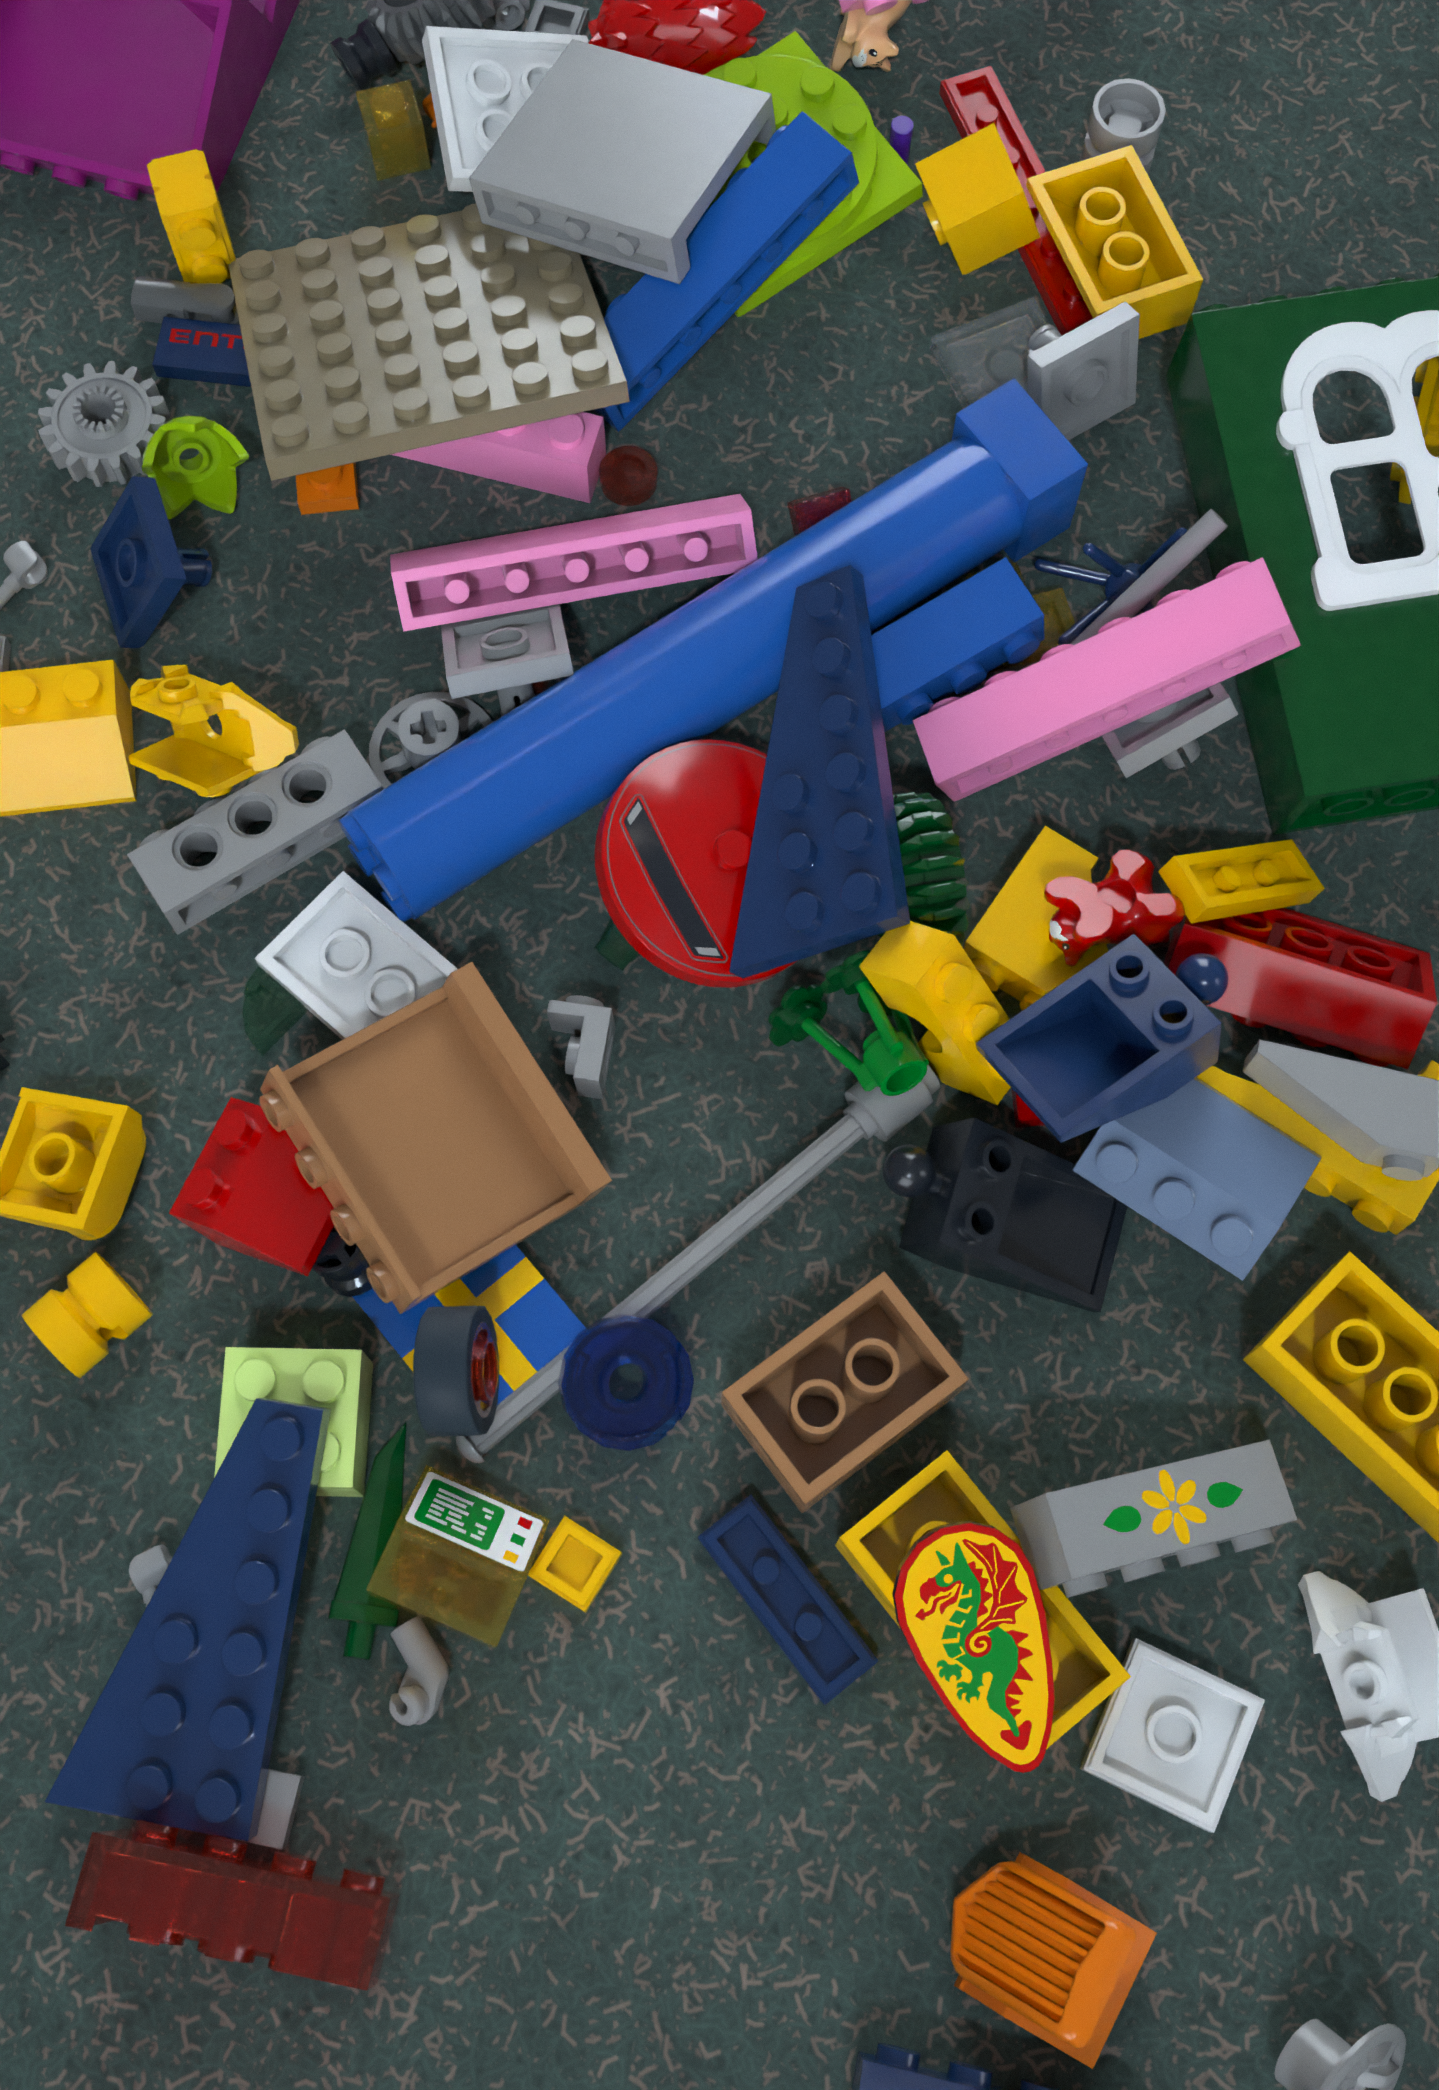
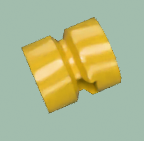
[21,1251,153,1378]

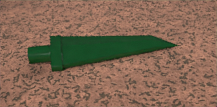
[328,1421,407,1660]

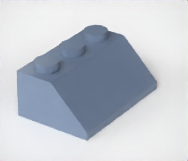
[1073,1077,1321,1281]

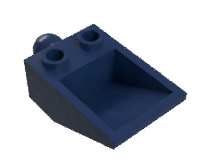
[976,934,1229,1142]

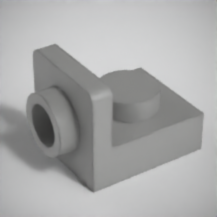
[547,995,616,1099]

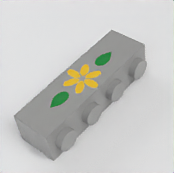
[1010,1439,1297,1598]

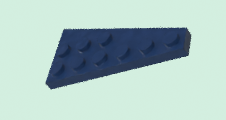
[729,565,910,978]
[45,1398,331,1841]

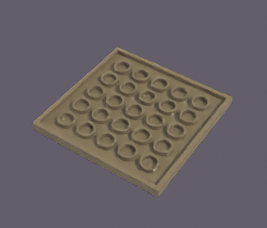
[228,203,630,481]

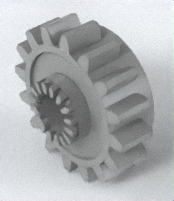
[38,361,171,487]

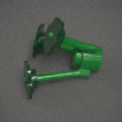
[768,950,929,1096]

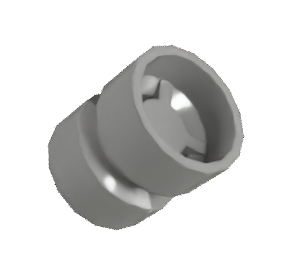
[1080,78,1166,174]

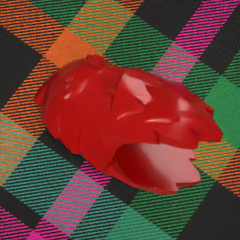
[588,0,766,75]

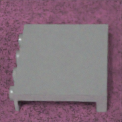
[469,39,776,284]

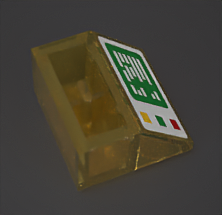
[366,1465,550,1650]

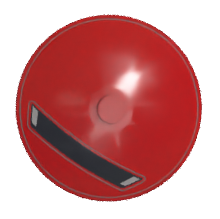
[595,740,797,988]

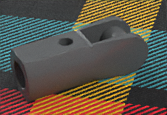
[131,276,240,325]

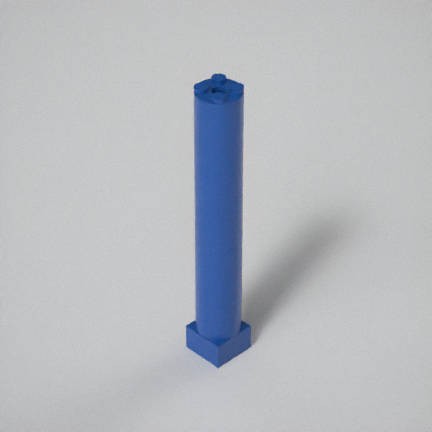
[338,378,1088,922]

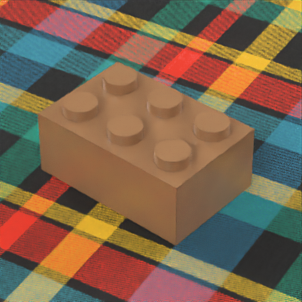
[721,1271,969,1513]

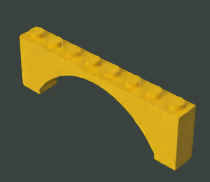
[963,826,1439,1235]

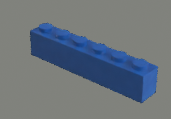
[594,111,859,432]

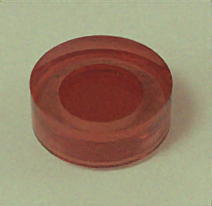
[599,446,658,506]

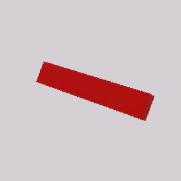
[939,65,1093,336]

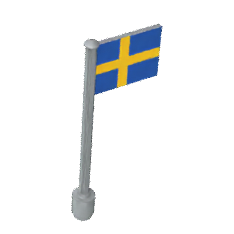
[353,1065,941,1463]

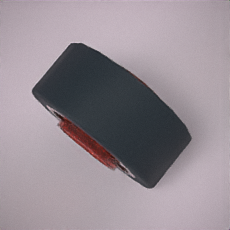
[413,1306,499,1437]

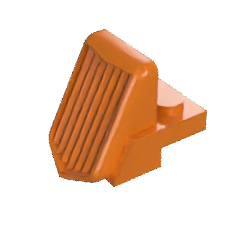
[950,1852,1157,2069]

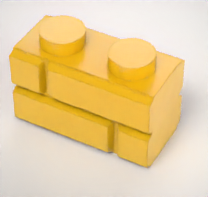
[147,149,236,284]

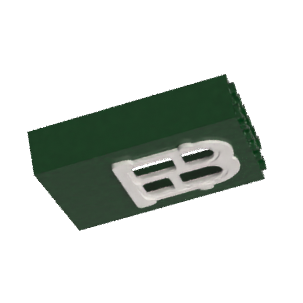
[1166,273,1439,835]

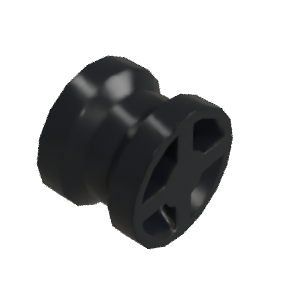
[330,19,397,93]
[312,1226,372,1297]

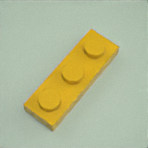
[1158,839,1325,923]

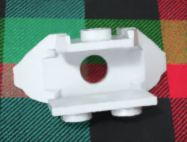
[1298,1571,1439,1802]

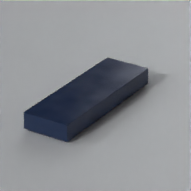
[697,1495,878,1706]

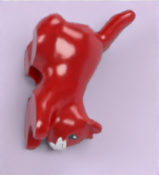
[1044,849,1185,967]

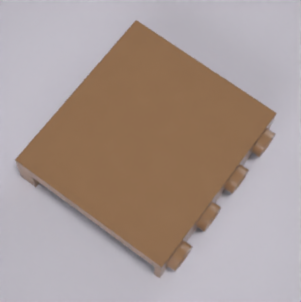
[259,962,612,1314]

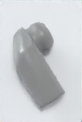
[389,1616,449,1726]

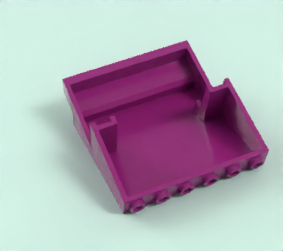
[0,0,300,204]

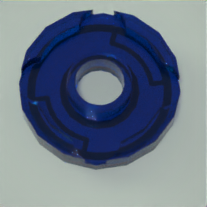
[558,1314,694,1451]

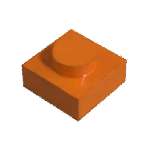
[296,462,359,515]

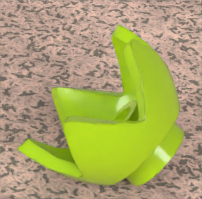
[142,416,249,519]

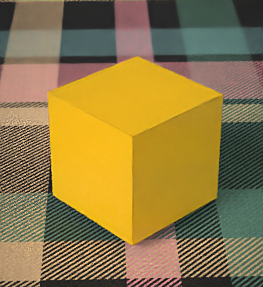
[915,123,1040,275]

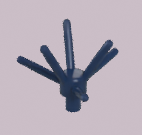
[1034,527,1188,645]

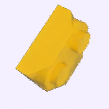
[0,1087,146,1241]

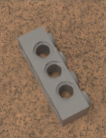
[127,729,383,935]

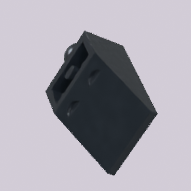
[882,1118,1128,1313]

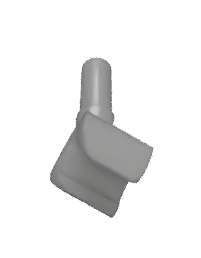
[0,541,48,610]
[129,1545,172,1607]

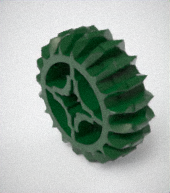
[878,792,970,946]

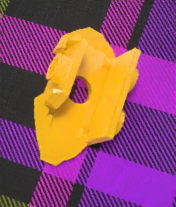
[128,665,299,797]

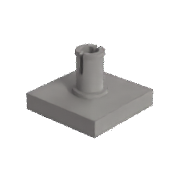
[1027,301,1140,441]
[441,604,574,717]
[1101,682,1238,778]

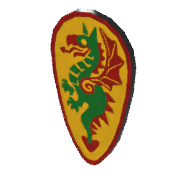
[892,1520,1055,1773]

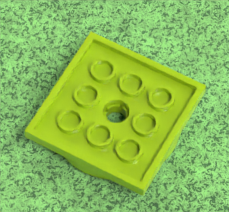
[704,31,923,317]

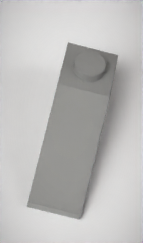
[1243,1040,1439,1181]

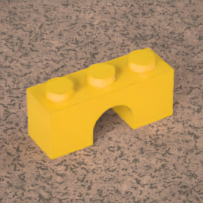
[859,921,1011,1105]

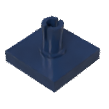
[90,476,212,648]

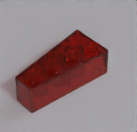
[65,1819,400,1990]

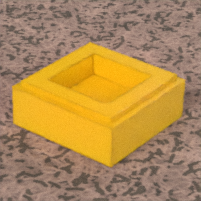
[527,1516,622,1613]

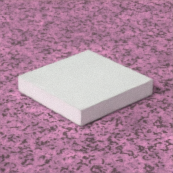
[1080,1638,1265,1833]

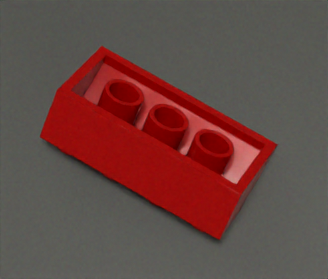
[1164,908,1437,1069]

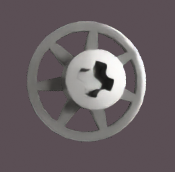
[369,692,493,789]
[1274,2019,1406,2090]

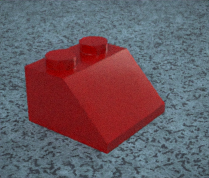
[169,1097,334,1277]

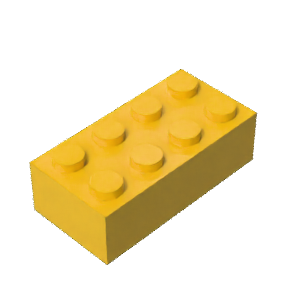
[1243,1251,1439,1543]
[835,1450,1131,1770]

